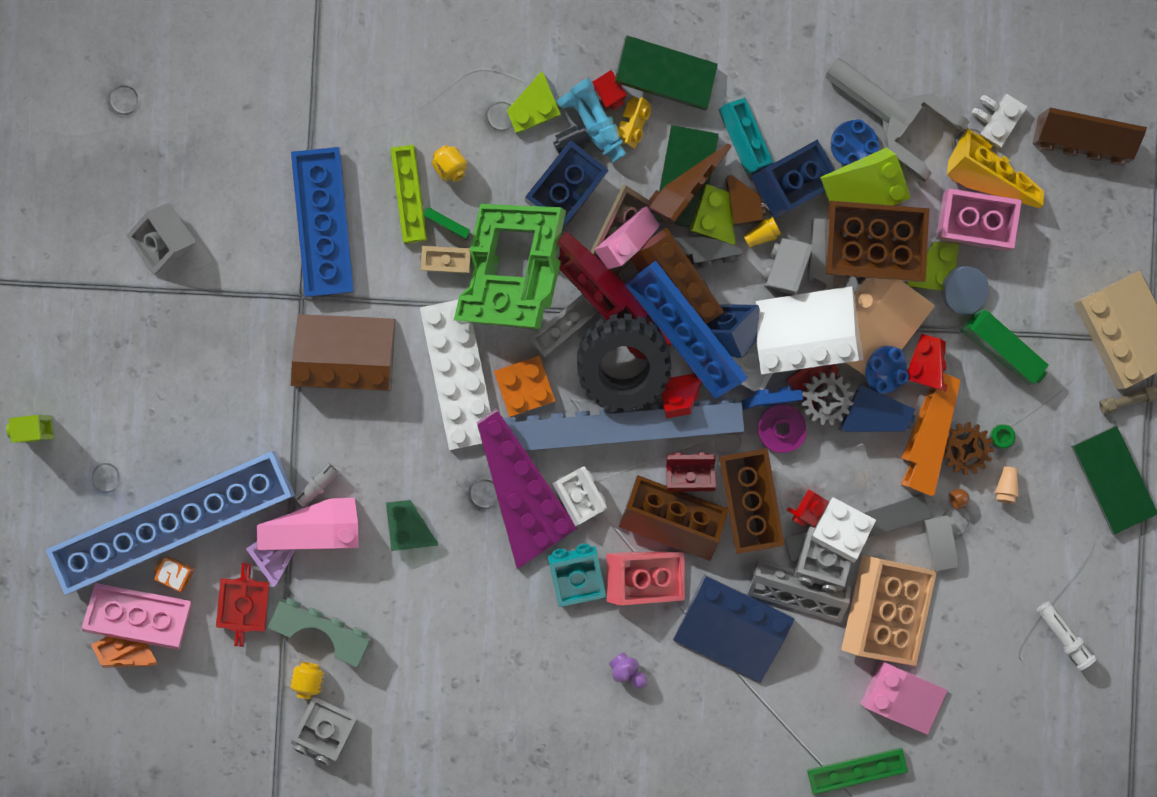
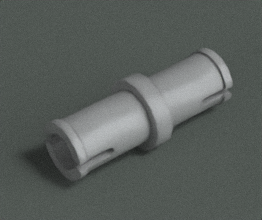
[294,463,340,508]

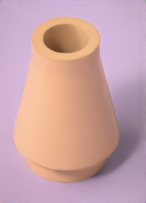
[994,467,1019,504]

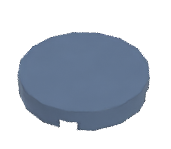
[942,266,989,315]

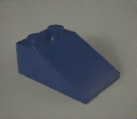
[751,139,835,219]
[525,140,609,232]

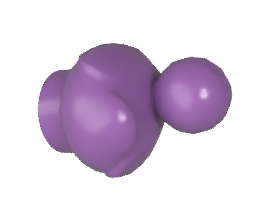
[609,652,647,689]

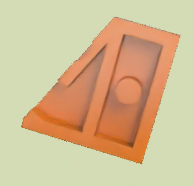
[91,636,158,668]

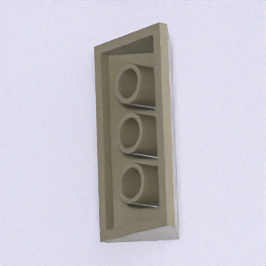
[591,184,652,278]

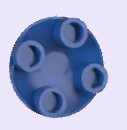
[830,119,880,166]
[865,346,909,394]

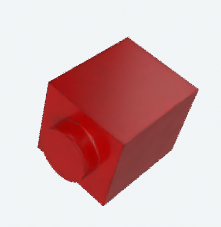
[592,70,627,111]

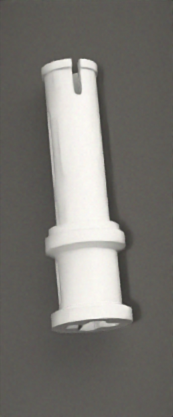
[1036,601,1097,671]

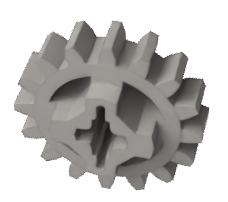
[799,372,854,425]

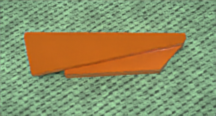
[901,373,960,496]

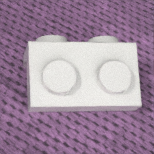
[552,466,607,526]

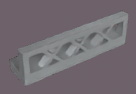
[747,558,851,623]

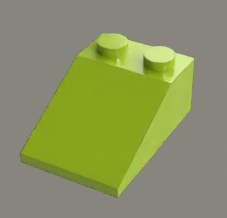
[820,147,911,205]

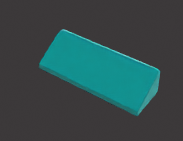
[719,97,774,175]

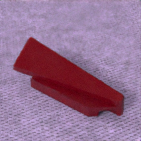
[557,231,648,320]

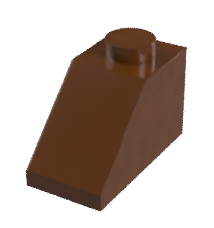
[725,175,766,226]

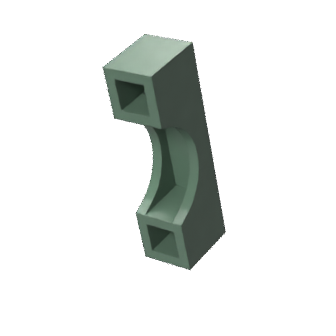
[268,597,372,667]

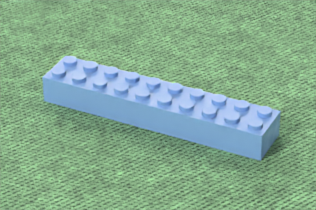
[46,451,296,595]

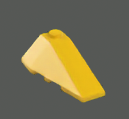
[947,128,1044,208]

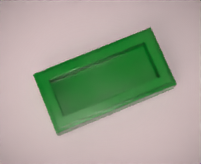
[423,207,471,241]

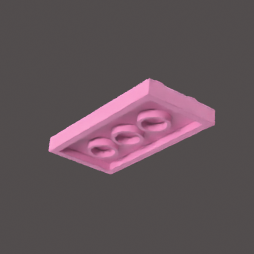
[82,583,192,650]

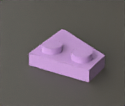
[246,541,296,587]

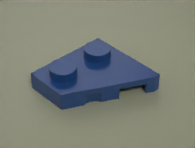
[739,387,803,410]

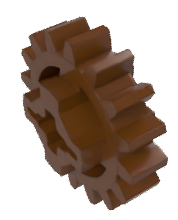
[943,422,994,475]

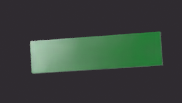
[807,748,908,795]

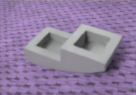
[924,515,959,571]

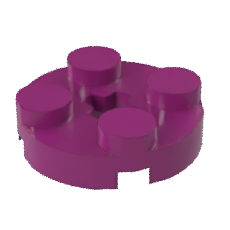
[757,405,807,453]

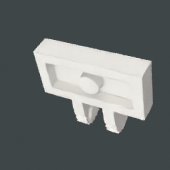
[972,94,1027,149]

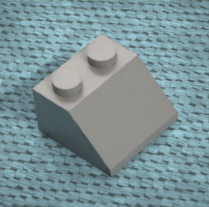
[127,203,196,275]
[762,238,813,296]

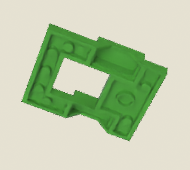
[454,204,566,330]

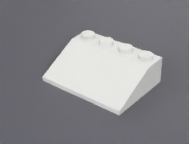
[756,286,864,374]

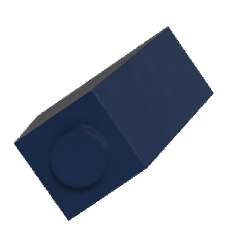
[839,385,916,432]

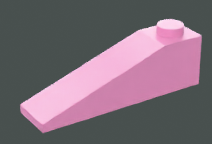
[257,498,359,550]

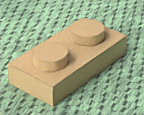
[421,246,471,274]

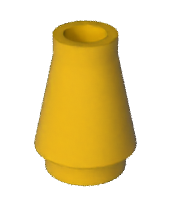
[744,217,781,248]

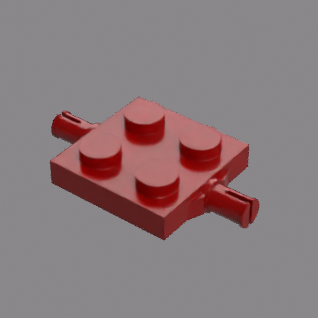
[216,563,270,647]

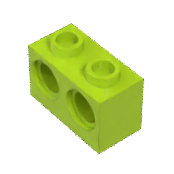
[6,415,54,443]

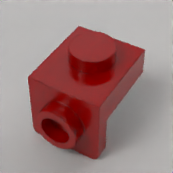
[786,489,829,527]

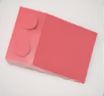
[606,551,685,605]

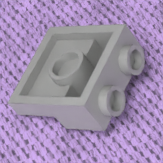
[794,526,851,593]
[291,696,358,766]

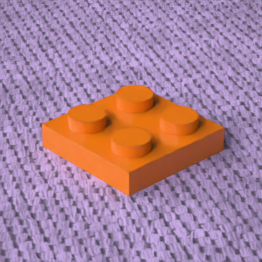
[494,355,555,417]

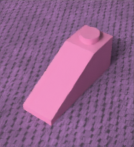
[594,206,660,269]

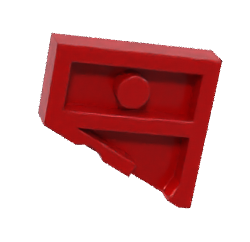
[907,334,947,392]

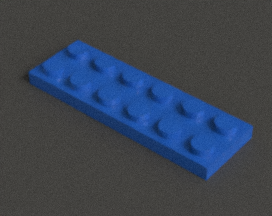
[291,147,354,297]
[625,261,748,399]

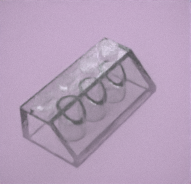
[771,444,873,516]

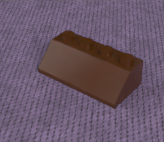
[1033,107,1147,166]
[629,227,724,324]
[719,448,785,554]
[619,475,728,561]

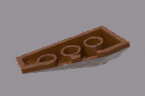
[648,143,732,227]

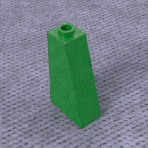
[960,309,1049,385]

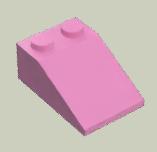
[860,660,948,735]

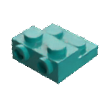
[548,544,606,607]

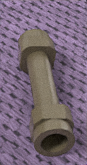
[1099,385,1157,415]

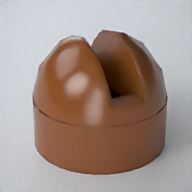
[948,489,970,510]

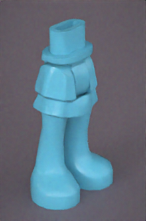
[556,78,626,163]

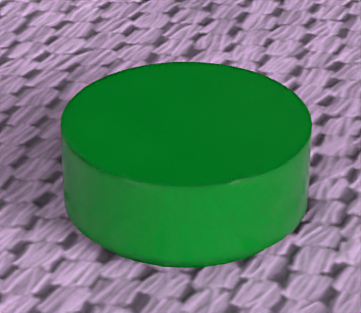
[990,424,1016,449]

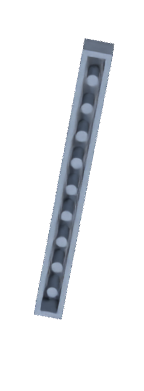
[504,398,744,450]

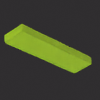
[390,144,428,244]

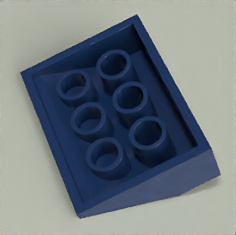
[673,574,795,682]

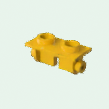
[618,96,651,149]

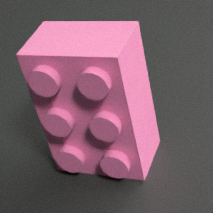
[936,189,1022,251]

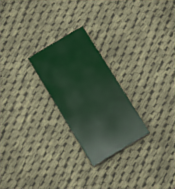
[614,35,718,111]
[654,125,719,227]
[1071,426,1157,535]

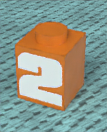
[154,556,195,592]

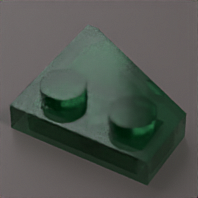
[385,500,438,551]

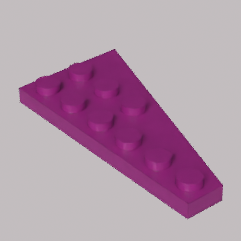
[476,409,578,569]

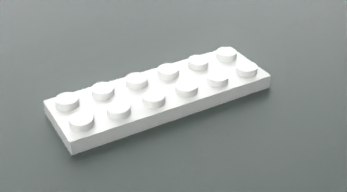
[420,300,491,450]

